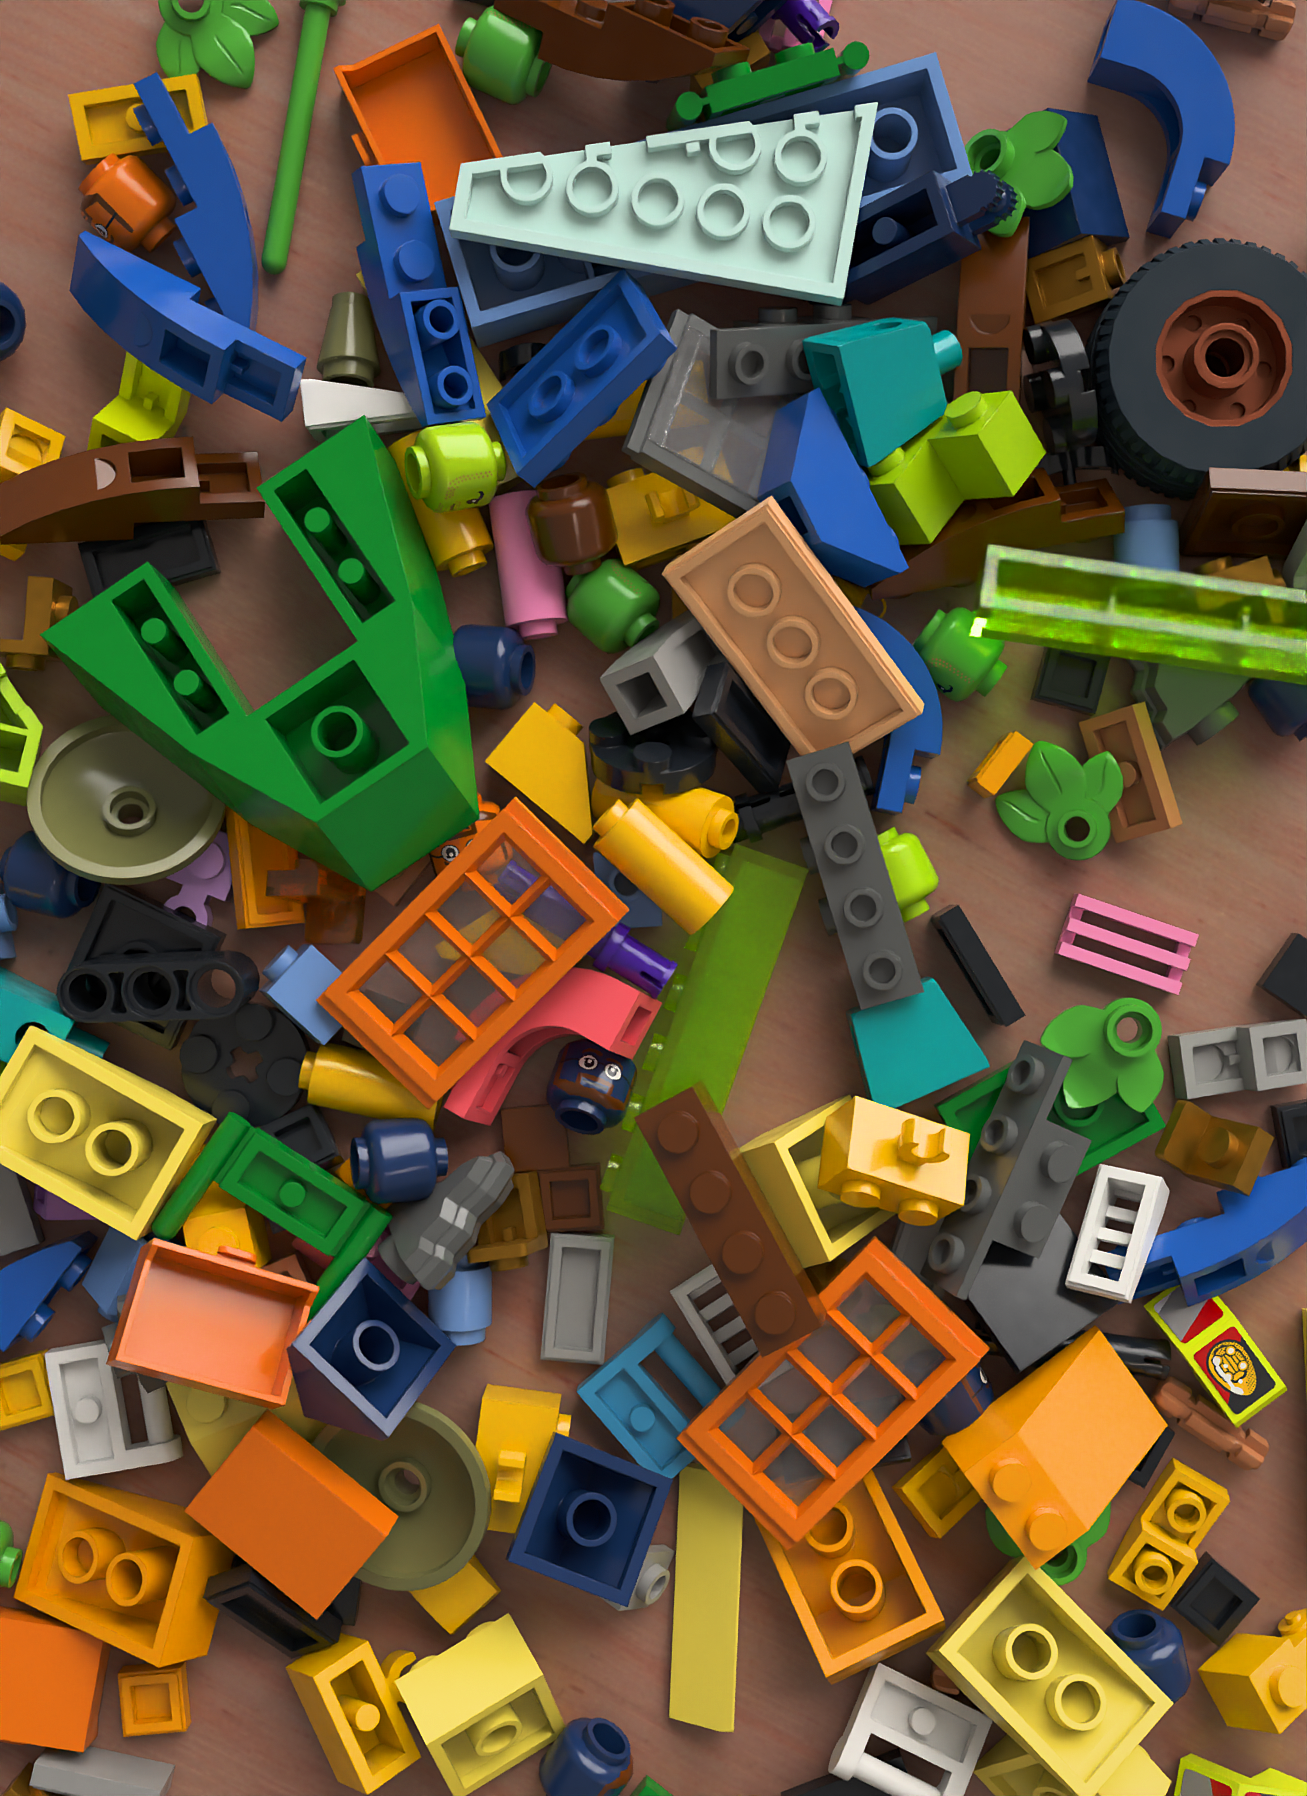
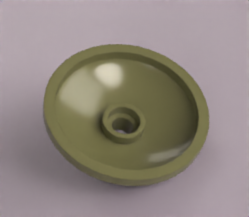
[27,715,226,885]
[312,1401,491,1591]

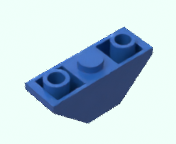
[757,387,909,587]

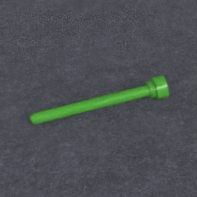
[261,0,346,275]

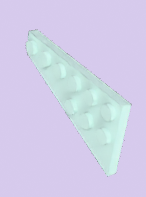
[449,102,878,306]

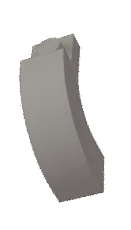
[599,610,734,735]

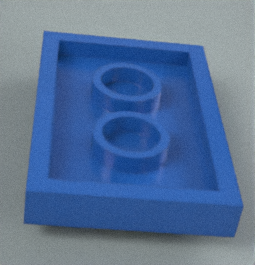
[486,268,678,488]

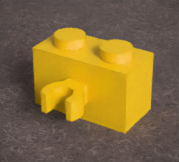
[606,446,736,571]
[817,1096,970,1226]
[476,1384,572,1534]
[285,1632,421,1795]

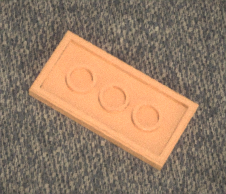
[662,495,924,756]

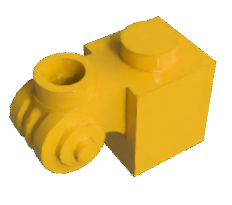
[1197,1608,1307,1734]

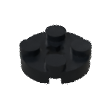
[1023,319,1098,456]
[589,710,718,795]
[179,1001,311,1128]

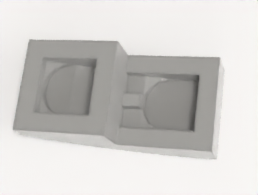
[1167,1019,1307,1099]

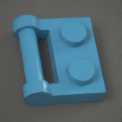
[577,1313,746,1479]

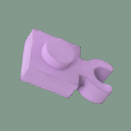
[164,830,233,926]

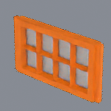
[316,797,630,1110]
[676,1236,989,1550]

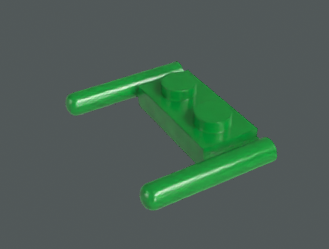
[666,41,870,132]
[152,1112,393,1323]

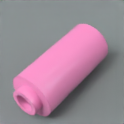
[488,490,568,640]

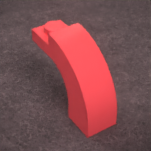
[443,967,662,1126]

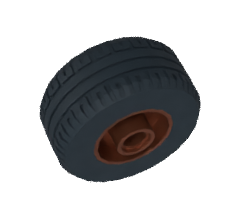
[1080,238,1307,501]

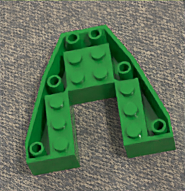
[40,415,480,892]

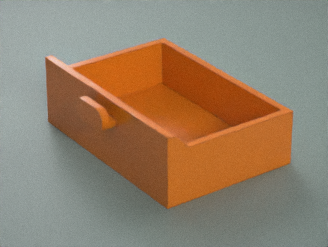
[333,24,503,227]
[106,1238,320,1410]
[184,1409,399,1620]
[0,1606,111,1753]

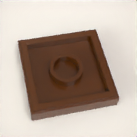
[1178,467,1307,560]

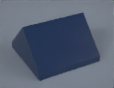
[1007,108,1130,259]
[286,1257,456,1441]
[505,1432,673,1607]

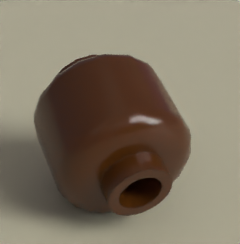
[525,472,618,575]

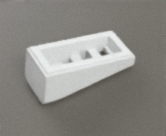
[300,379,432,443]
[1065,1164,1170,1304]
[670,1264,794,1390]

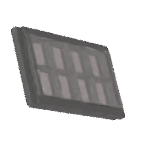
[621,309,863,519]

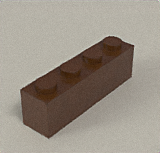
[634,1080,827,1358]

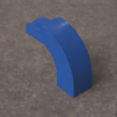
[1087,0,1235,239]
[853,606,943,816]

